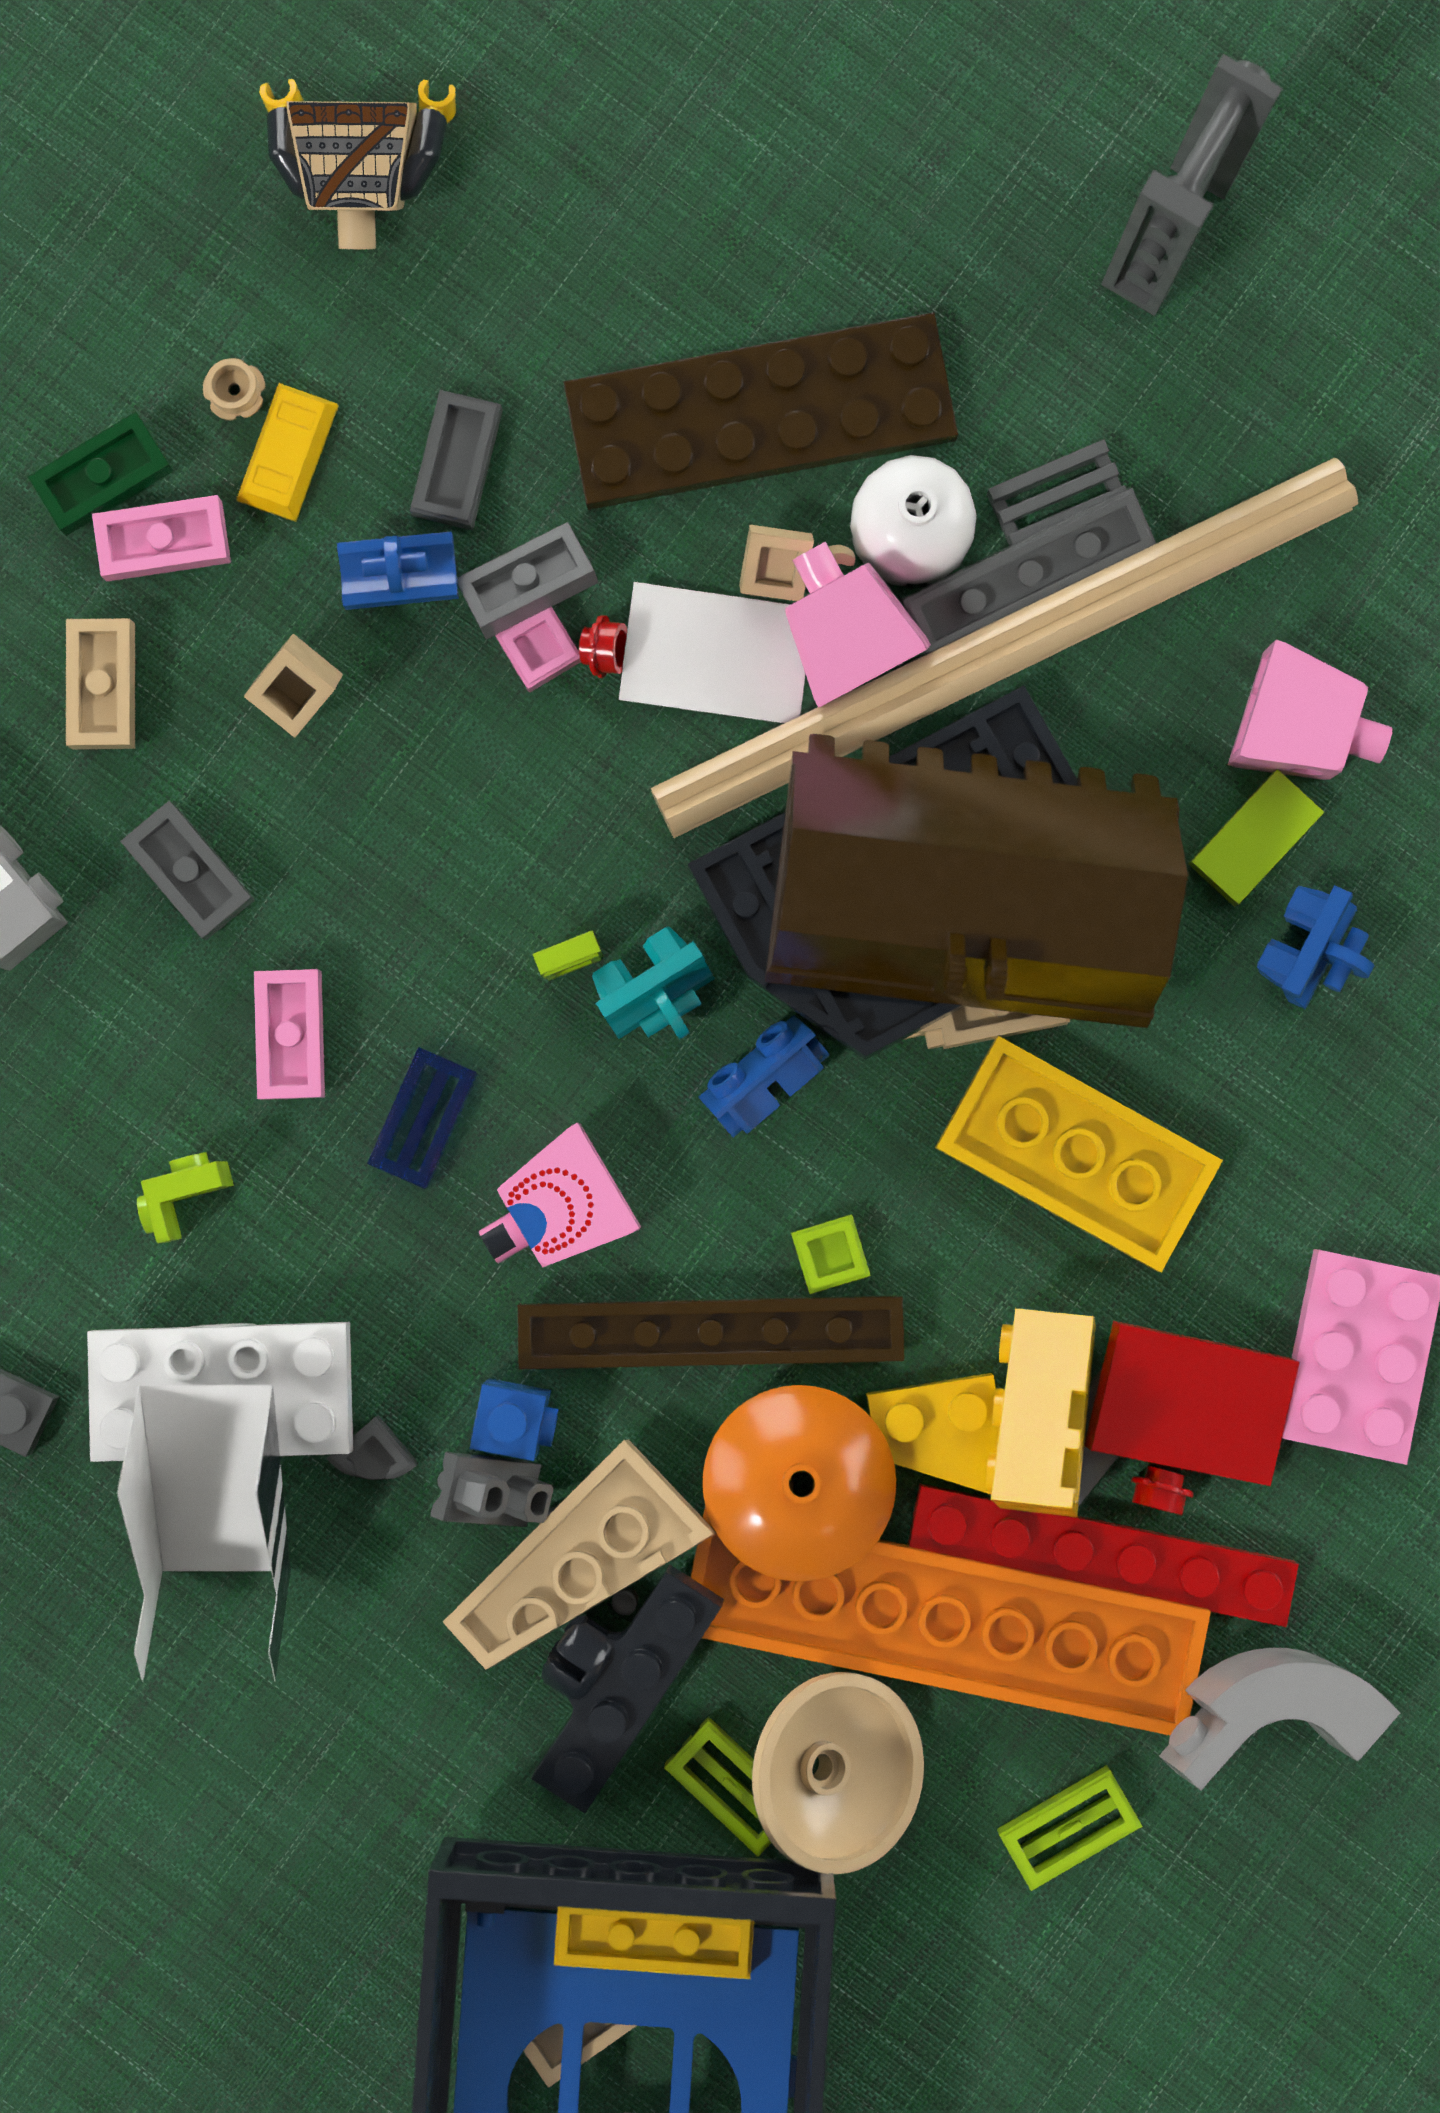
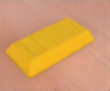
[236,383,339,522]

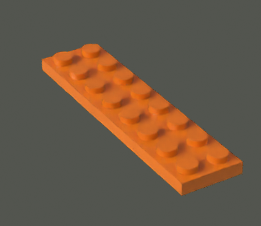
[690,1506,1211,1735]

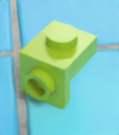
[137,1152,234,1244]

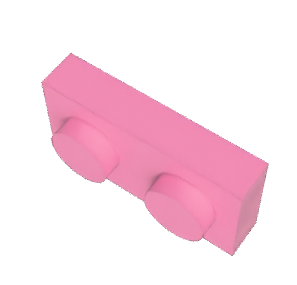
[92,495,231,582]
[254,969,325,1100]

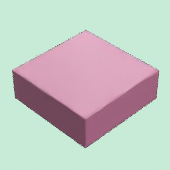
[495,607,581,693]

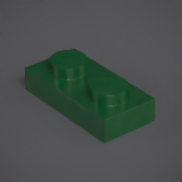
[28,411,174,536]

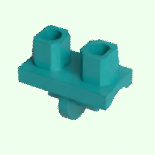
[592,927,715,1040]

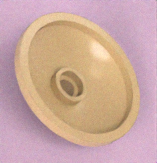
[752,1672,924,1874]

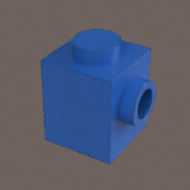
[470,1378,559,1461]

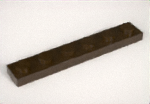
[517,1295,904,1369]

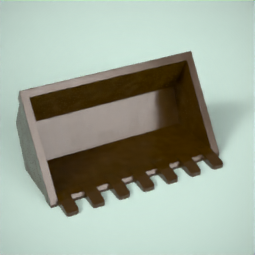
[765,734,1188,1028]

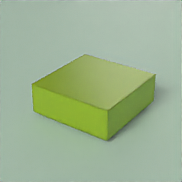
[533,930,603,981]
[791,1214,871,1294]

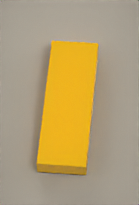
[554,1907,754,1979]

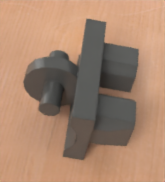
[430,1452,553,1527]

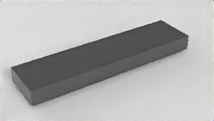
[900,488,1156,655]

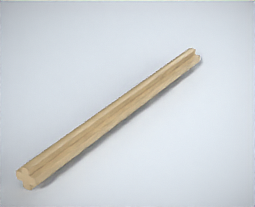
[651,458,1358,838]

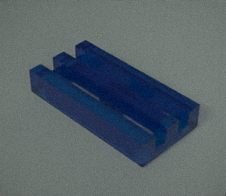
[367,1047,478,1189]

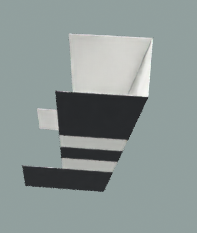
[117,1385,291,1682]

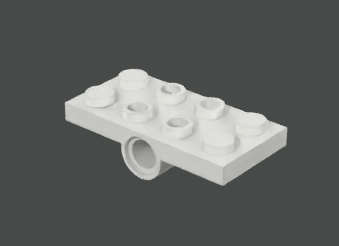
[87,1322,353,1462]

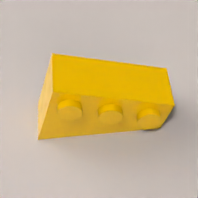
[986,1308,1096,1517]

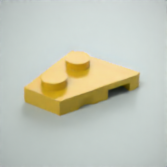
[866,1373,1000,1494]

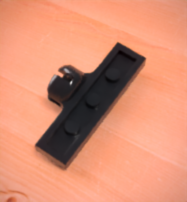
[531,1564,724,1813]

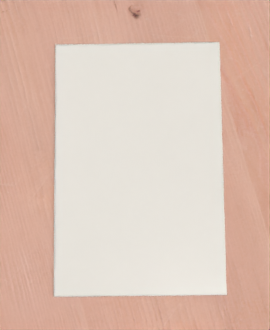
[619,582,805,723]

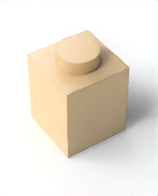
[244,634,343,738]

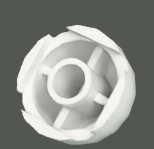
[850,455,977,586]

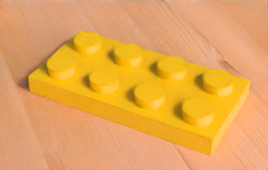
[935,1036,1223,1273]

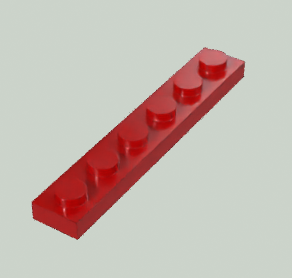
[907,1483,1299,1627]

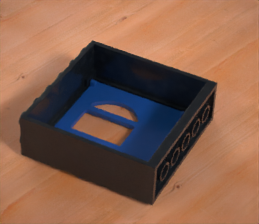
[412,1837,836,2113]

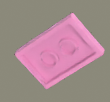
[1282,1249,1440,1465]

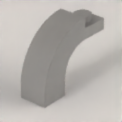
[1159,1648,1400,1791]

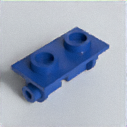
[698,1015,829,1138]

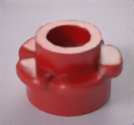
[579,615,628,678]
[1131,1466,1194,1515]

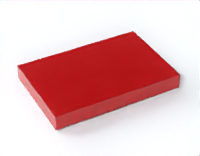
[1084,1321,1300,1486]

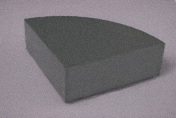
[326,1415,419,1480]

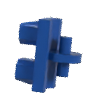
[337,532,459,610]
[1257,885,1375,1009]

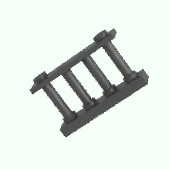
[1101,54,1283,316]

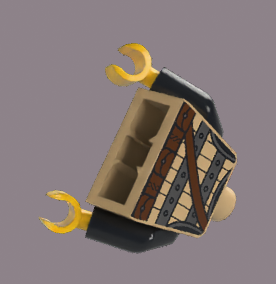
[259,79,456,249]

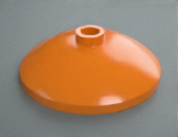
[703,1385,896,1581]

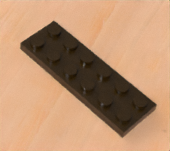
[563,312,958,510]

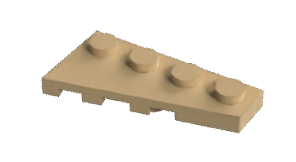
[443,1440,717,1669]

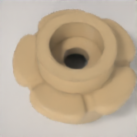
[203,358,265,420]

